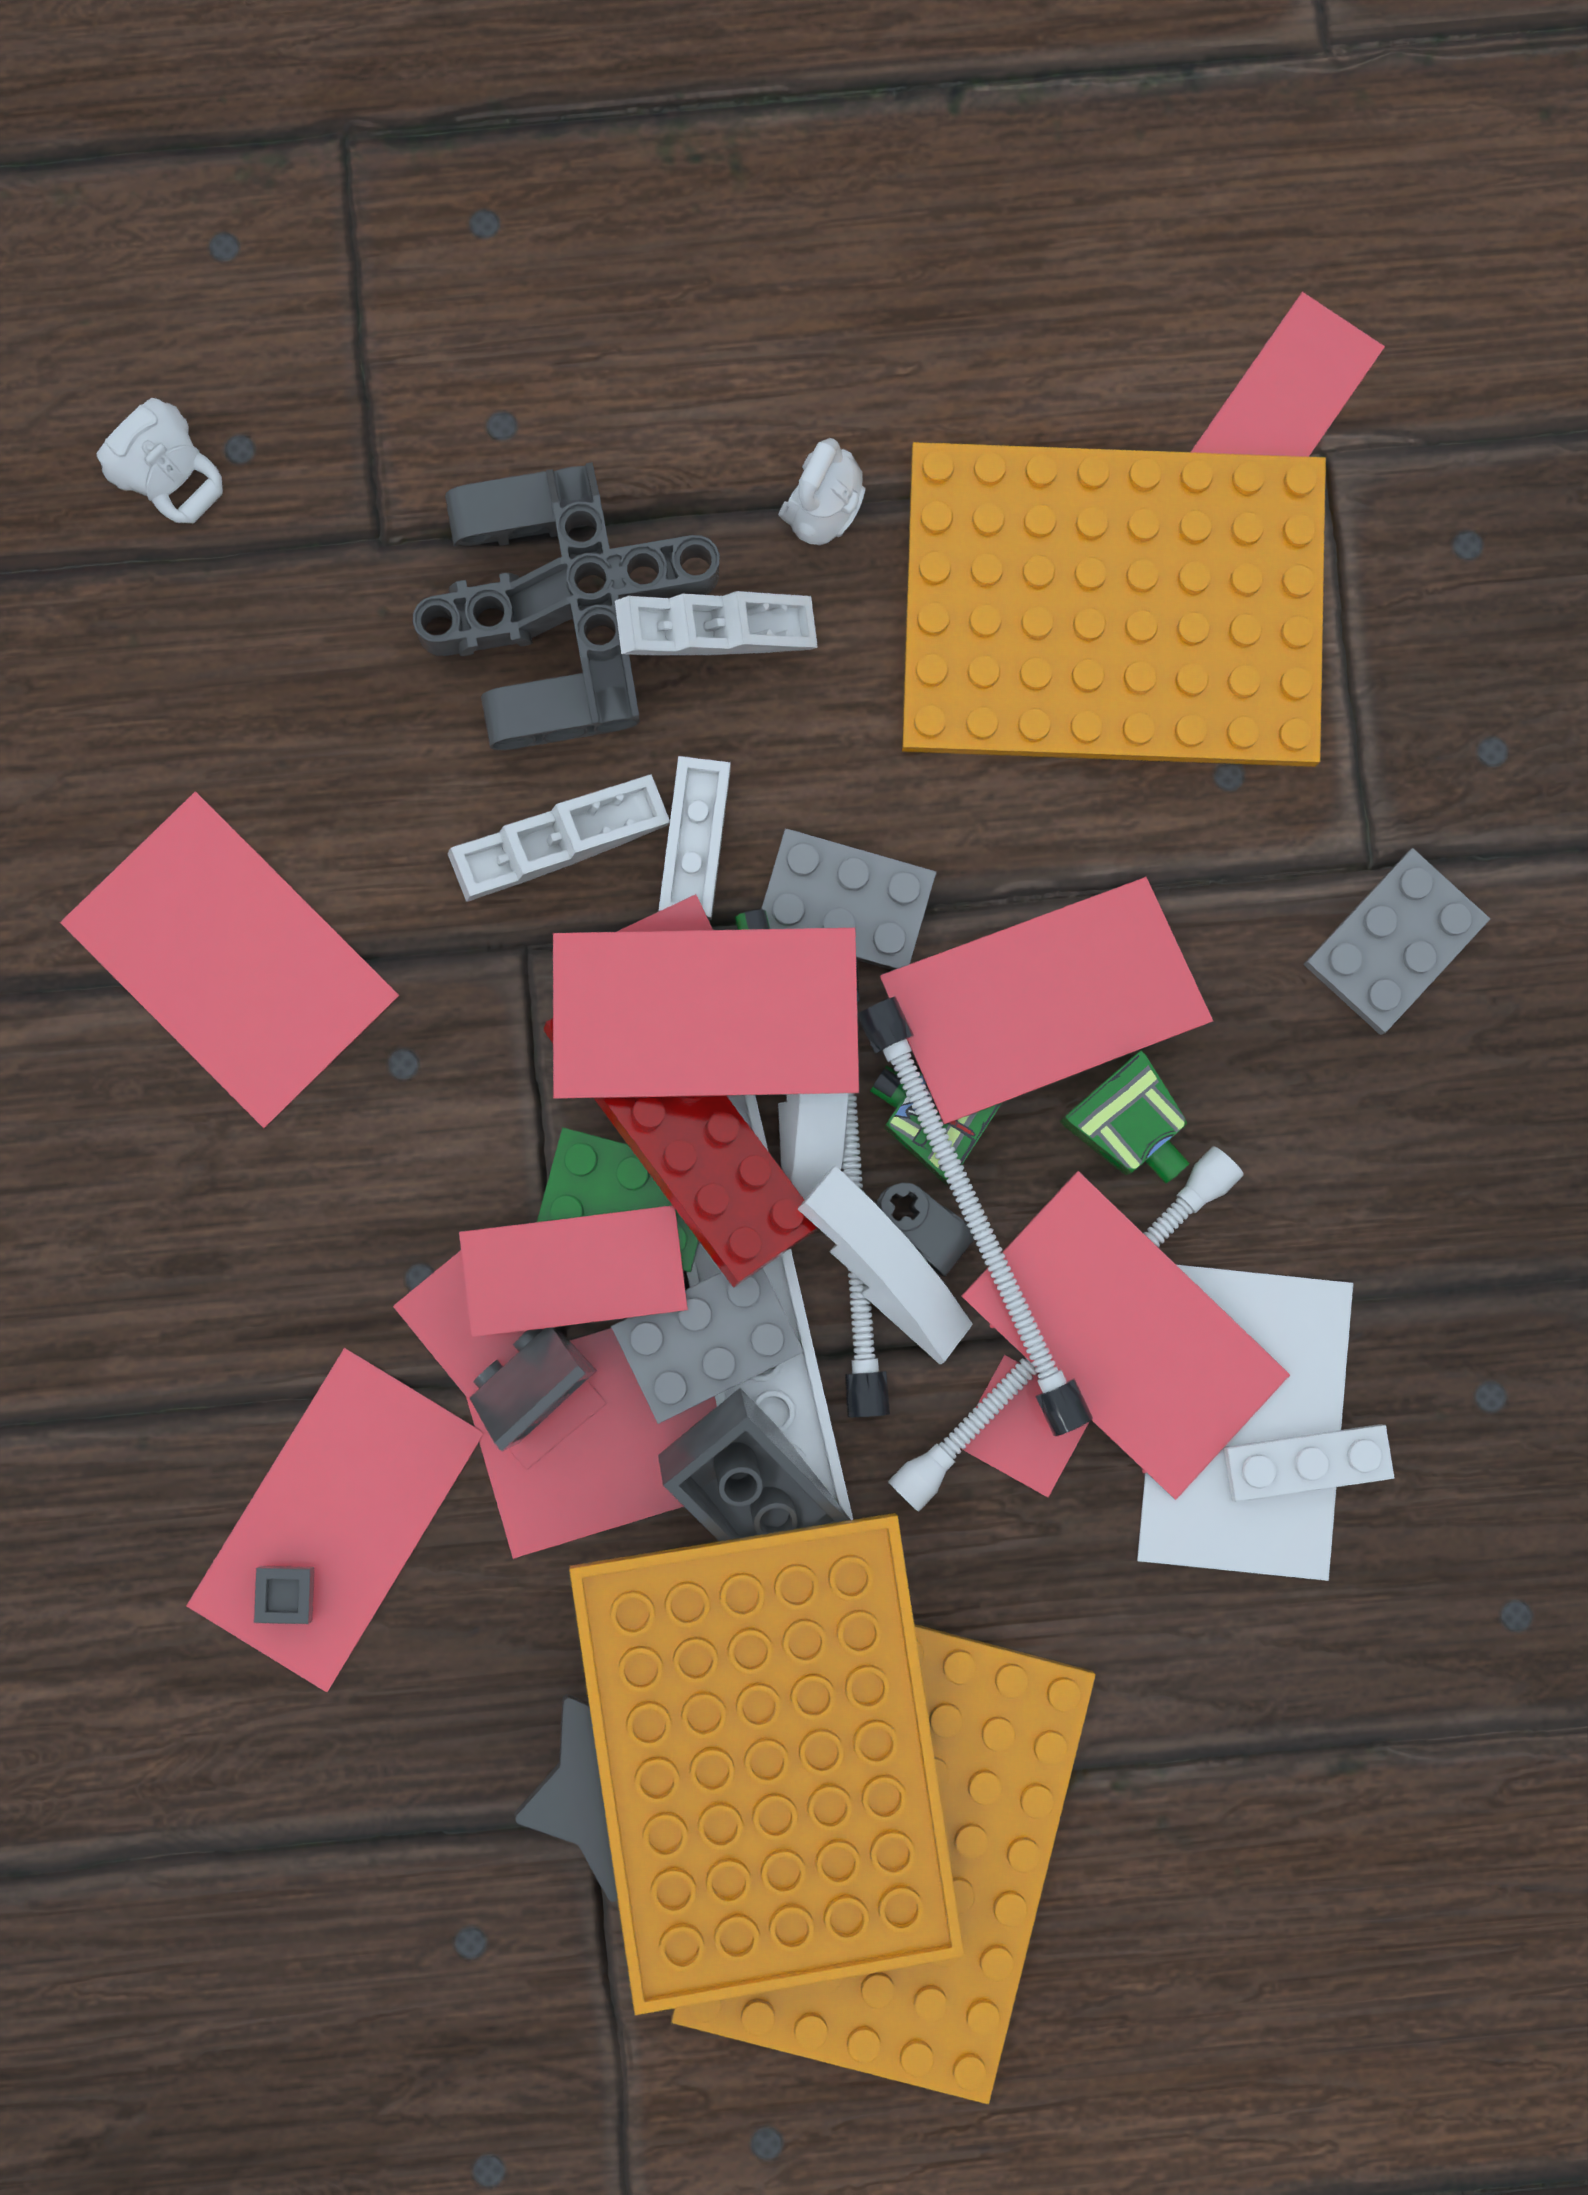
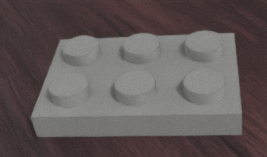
[762,828,936,970]
[1303,848,1490,1035]
[611,1268,804,1424]

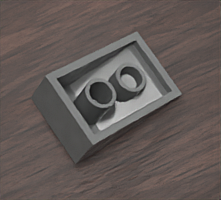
[470,1327,597,1451]
[658,1388,851,1541]

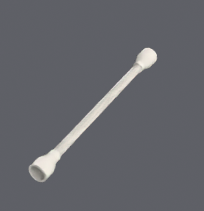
[888,1146,1244,1512]

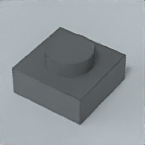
[254,1566,314,1624]

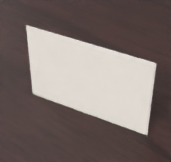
[1137,1265,1353,1581]

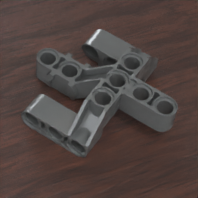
[413,462,720,750]

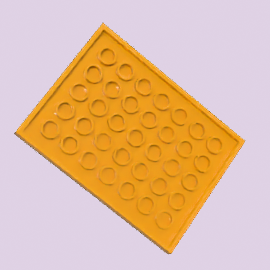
[902,442,1326,767]
[569,1513,965,2015]
[671,1624,1096,2105]

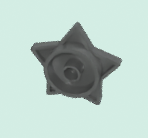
[515,1694,618,1902]

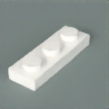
[659,756,731,920]
[1224,1424,1395,1502]

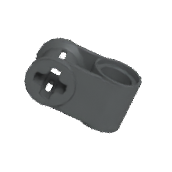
[876,1182,975,1277]

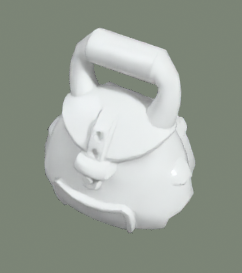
[96,398,223,524]
[778,438,865,545]

